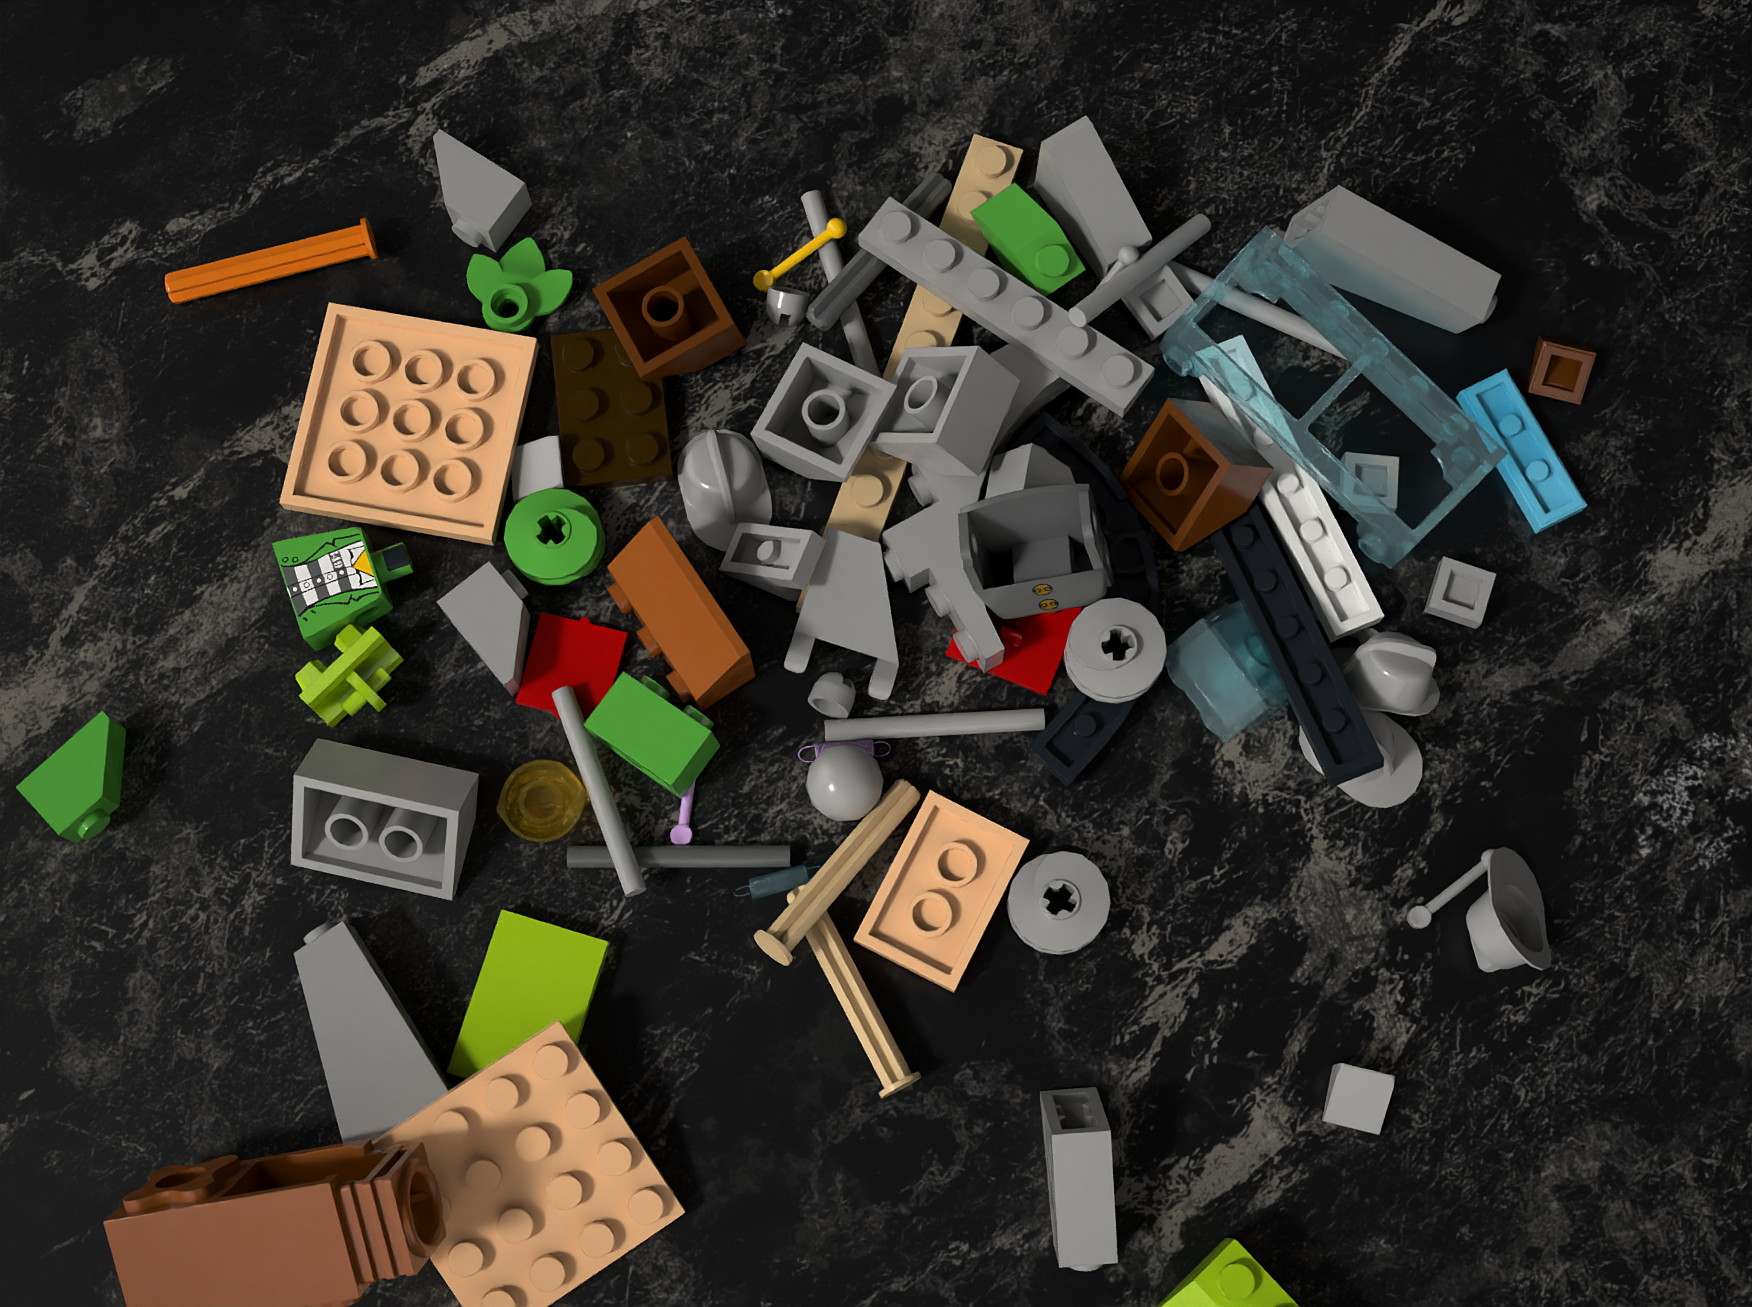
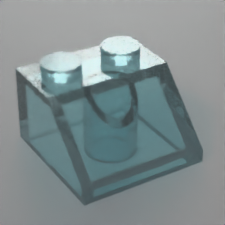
[1164,600,1289,744]

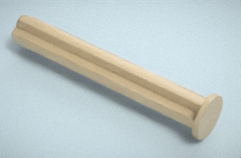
[754,779,920,966]
[787,883,922,1098]

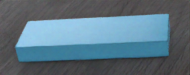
[1456,369,1587,534]

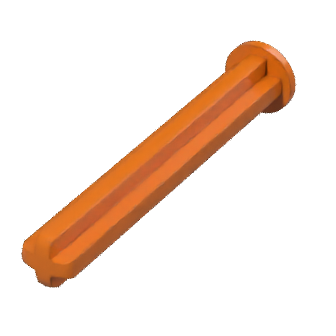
[165,218,378,304]

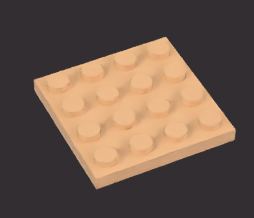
[279,302,540,546]
[372,1018,685,1307]

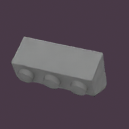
[291,738,479,901]

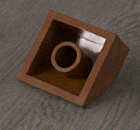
[592,236,747,381]
[1118,398,1274,552]

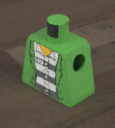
[272,527,414,651]

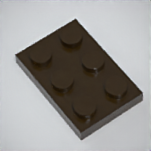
[550,328,674,492]

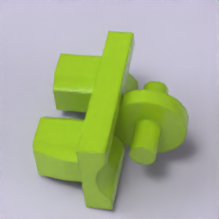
[296,623,404,729]

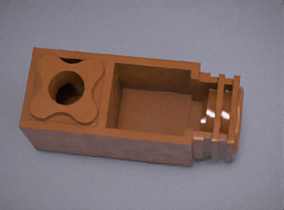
[103,1138,446,1307]

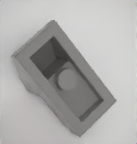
[719,522,827,601]

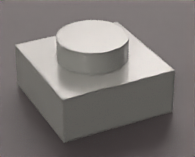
[1121,264,1198,340]
[1339,452,1399,515]
[1424,557,1496,629]

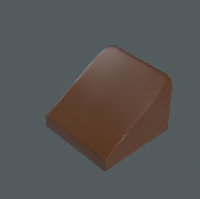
[1527,335,1596,404]

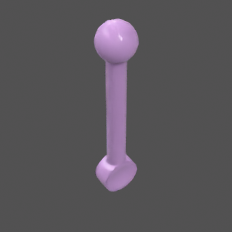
[670,781,695,845]

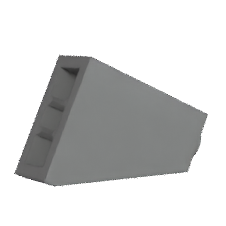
[1034,116,1152,281]
[1040,1087,1118,1271]

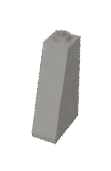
[1274,185,1501,334]
[294,921,454,1143]

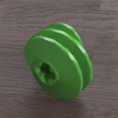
[504,488,606,586]

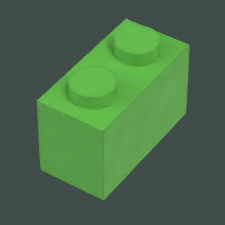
[583,671,720,799]

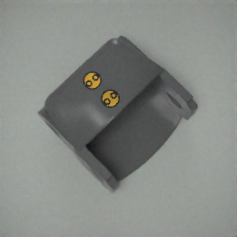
[958,484,1113,619]

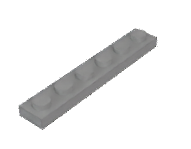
[858,196,1155,418]

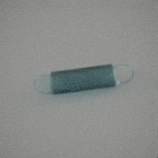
[734,864,821,900]

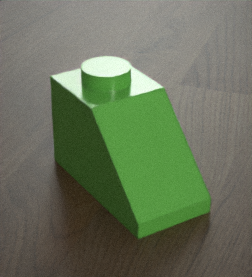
[970,183,1086,297]
[16,711,126,844]

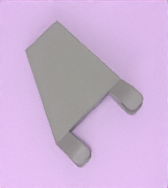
[784,527,899,700]

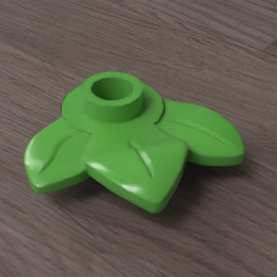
[466,237,573,335]

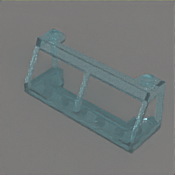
[1158,225,1508,569]

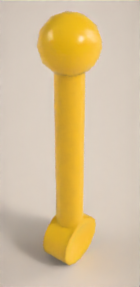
[753,218,847,293]

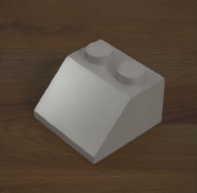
[751,342,899,483]
[868,346,1021,477]

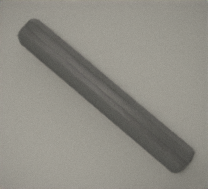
[806,172,952,331]

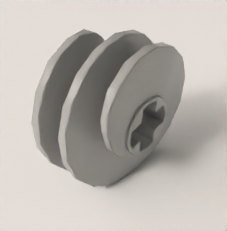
[1064,598,1167,704]
[1007,851,1111,955]

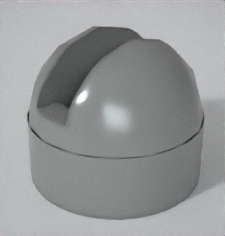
[766,286,810,327]
[808,672,856,719]

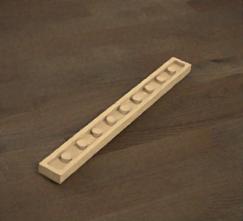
[796,134,1023,614]

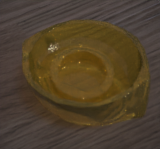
[496,760,591,842]

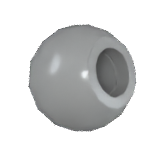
[806,745,884,821]

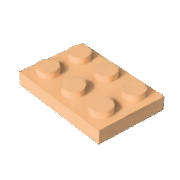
[853,790,1030,993]

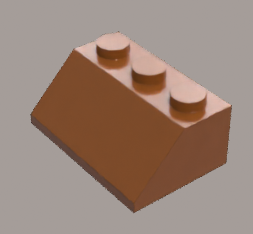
[607,516,755,712]

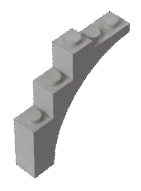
[882,344,1073,673]

